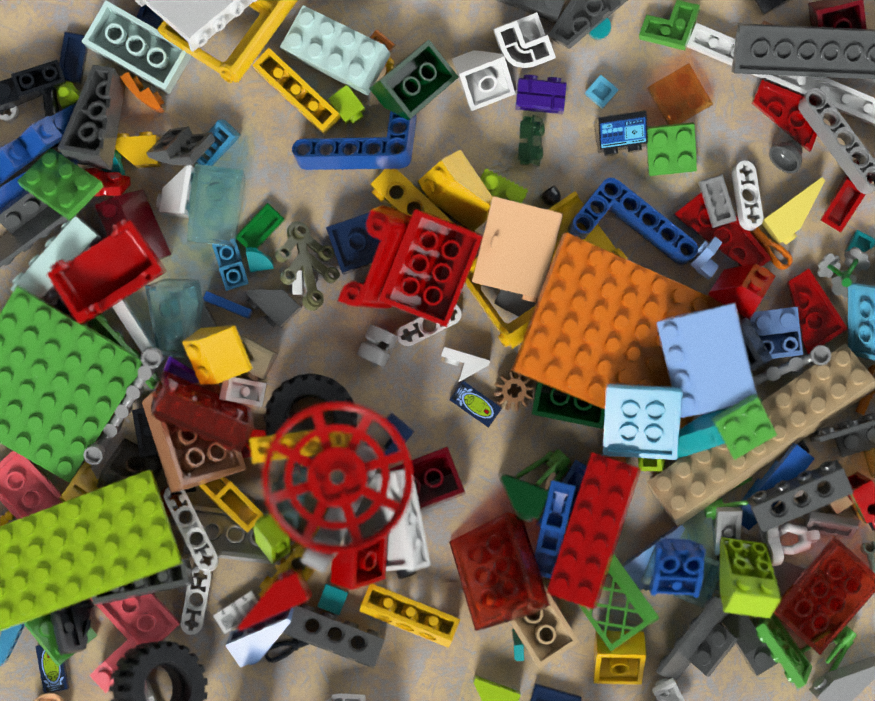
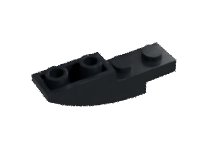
[0,60,66,112]

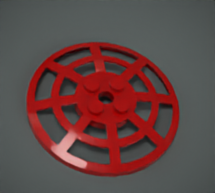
[262,402,413,554]

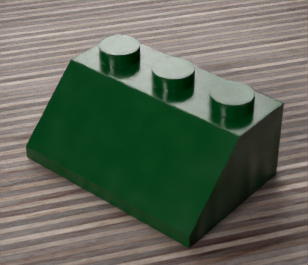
[369,39,459,120]
[531,381,605,429]
[498,472,549,522]

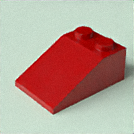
[238,567,313,631]

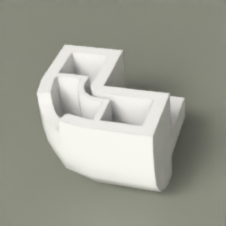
[493,12,556,68]

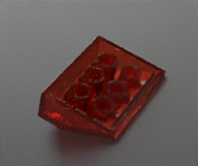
[449,512,550,631]
[773,536,875,655]

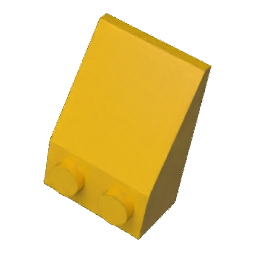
[417,149,493,231]

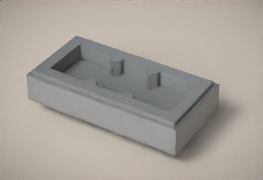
[698,174,737,228]
[804,511,859,539]

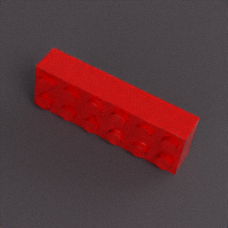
[546,452,642,609]

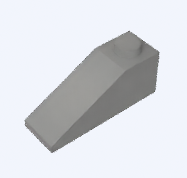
[809,656,875,701]

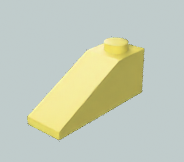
[762,177,825,245]

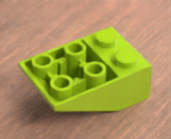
[719,537,781,618]

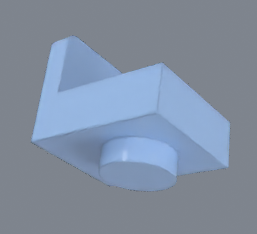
[690,236,722,280]

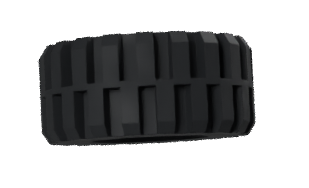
[264,373,358,465]
[109,641,208,701]

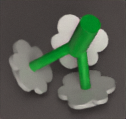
[817,247,871,298]

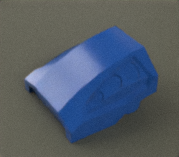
[650,538,706,597]

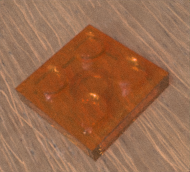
[647,63,713,125]

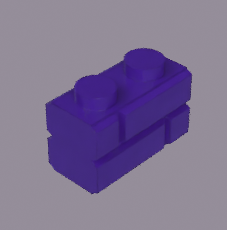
[515,75,567,114]

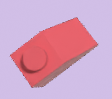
[89,636,140,693]

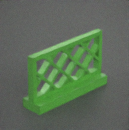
[578,555,659,651]

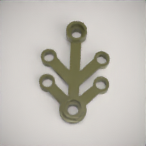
[275,221,340,311]

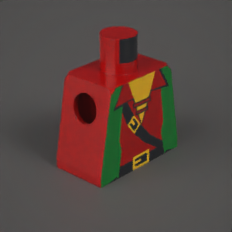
[847,471,875,531]

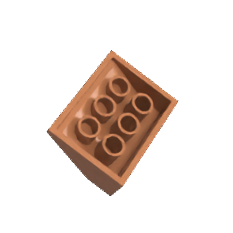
[142,382,246,493]

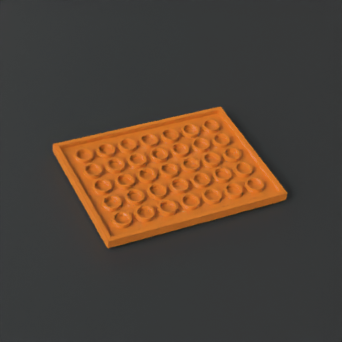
[511,233,724,430]

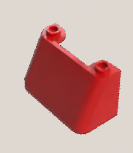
[338,205,412,309]
[46,219,167,324]

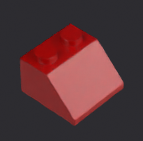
[708,264,776,319]
[331,535,388,590]

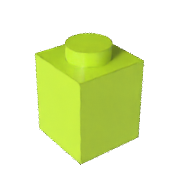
[328,85,365,125]

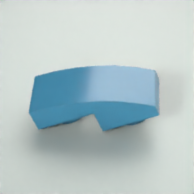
[212,237,249,291]

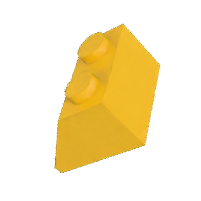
[182,325,253,385]
[593,630,646,685]

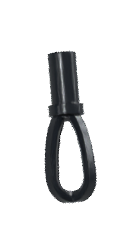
[264,639,309,663]

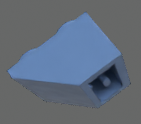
[745,307,803,359]

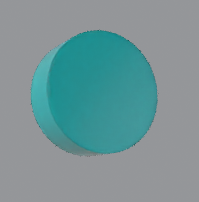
[588,18,611,40]

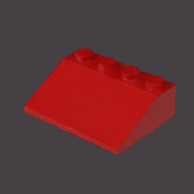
[379,209,483,327]

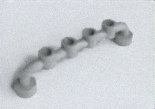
[752,346,831,389]
[84,347,163,465]

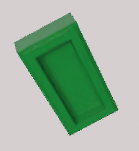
[235,203,286,249]

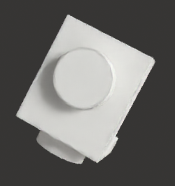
[652,678,685,701]

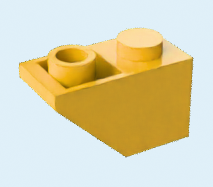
[115,131,162,168]

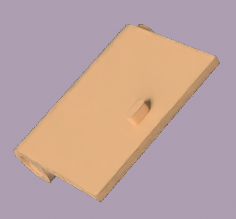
[472,196,563,303]

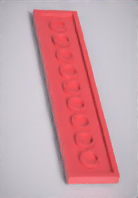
[0,451,181,644]

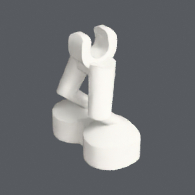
[759,522,821,566]

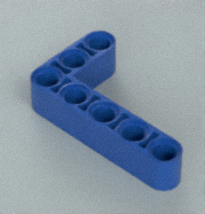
[292,111,417,170]
[568,177,698,265]

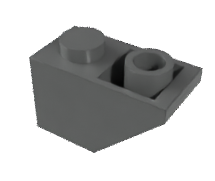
[246,290,301,328]

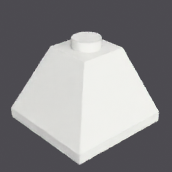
[452,50,515,111]
[156,165,198,219]

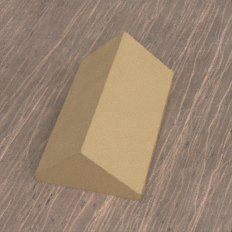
[500,580,579,668]

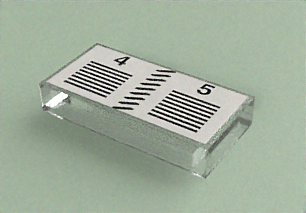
[211,588,260,636]

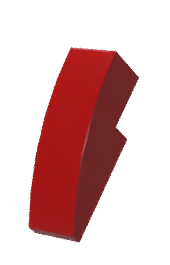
[820,159,873,233]

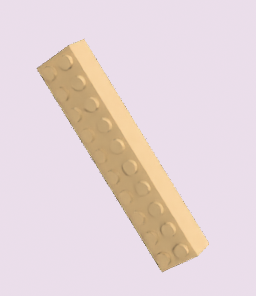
[647,343,875,527]

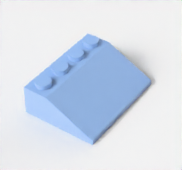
[657,303,757,418]

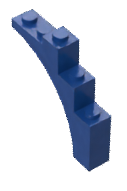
[0,103,76,185]

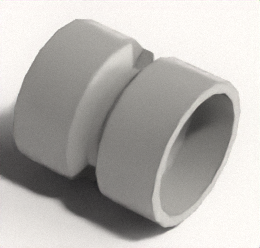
[356,324,398,367]

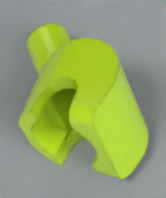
[56,82,81,109]

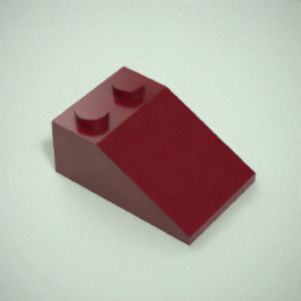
[808,0,867,78]

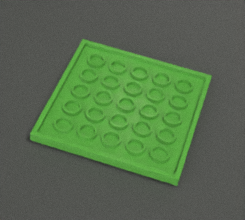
[0,285,143,483]

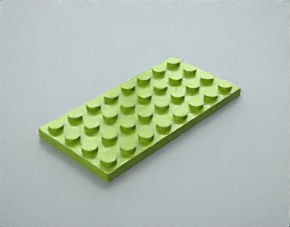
[0,470,183,632]

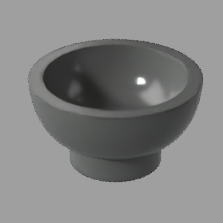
[769,140,803,173]

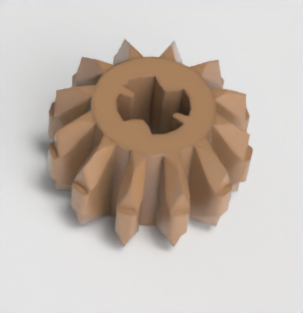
[494,370,534,411]

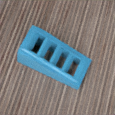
[196,119,241,171]
[0,623,25,666]

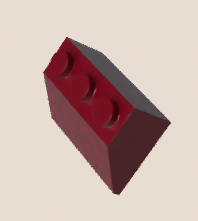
[95,189,172,260]
[379,446,466,511]

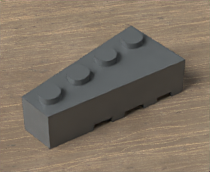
[57,65,125,170]

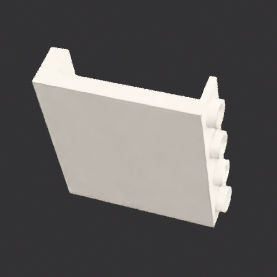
[135,0,257,52]
[332,469,431,571]

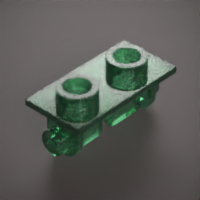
[518,115,545,166]

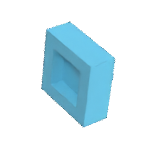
[585,74,619,109]

